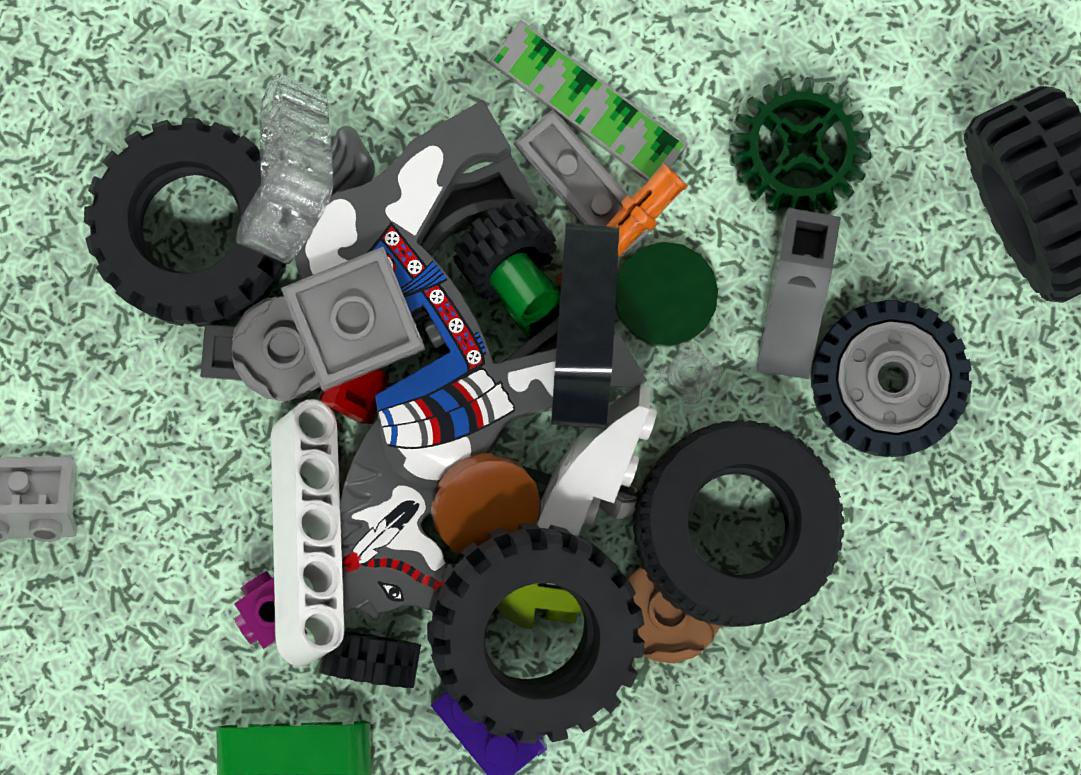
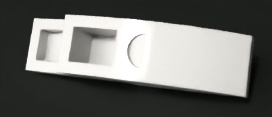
[536,384,657,587]

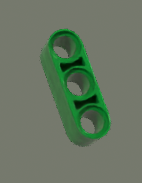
[216,721,372,775]

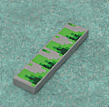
[490,20,688,181]

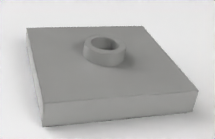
[281,247,426,391]

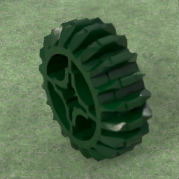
[729,77,871,214]

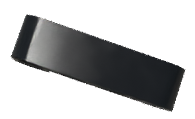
[551,223,619,429]

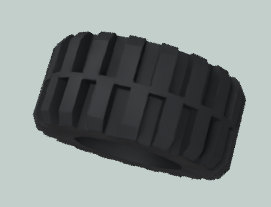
[964,86,1081,303]
[84,118,294,327]
[427,523,645,744]

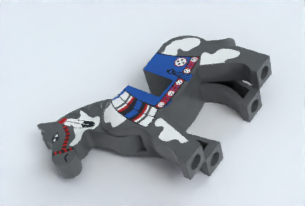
[293,100,647,619]

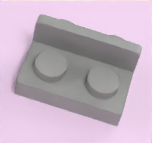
[0,457,77,542]

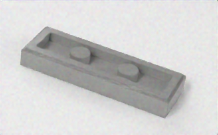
[514,109,655,260]

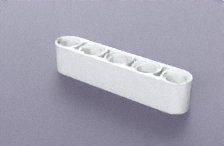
[271,399,344,666]

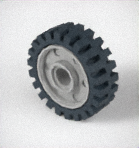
[811,300,972,457]

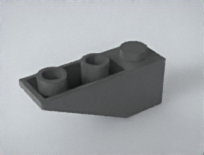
[756,208,841,380]

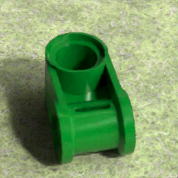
[490,253,561,340]

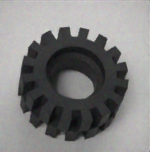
[453,202,557,300]
[319,631,421,688]

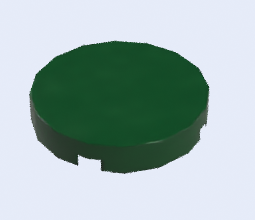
[615,242,718,347]

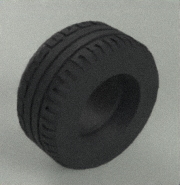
[633,420,845,627]

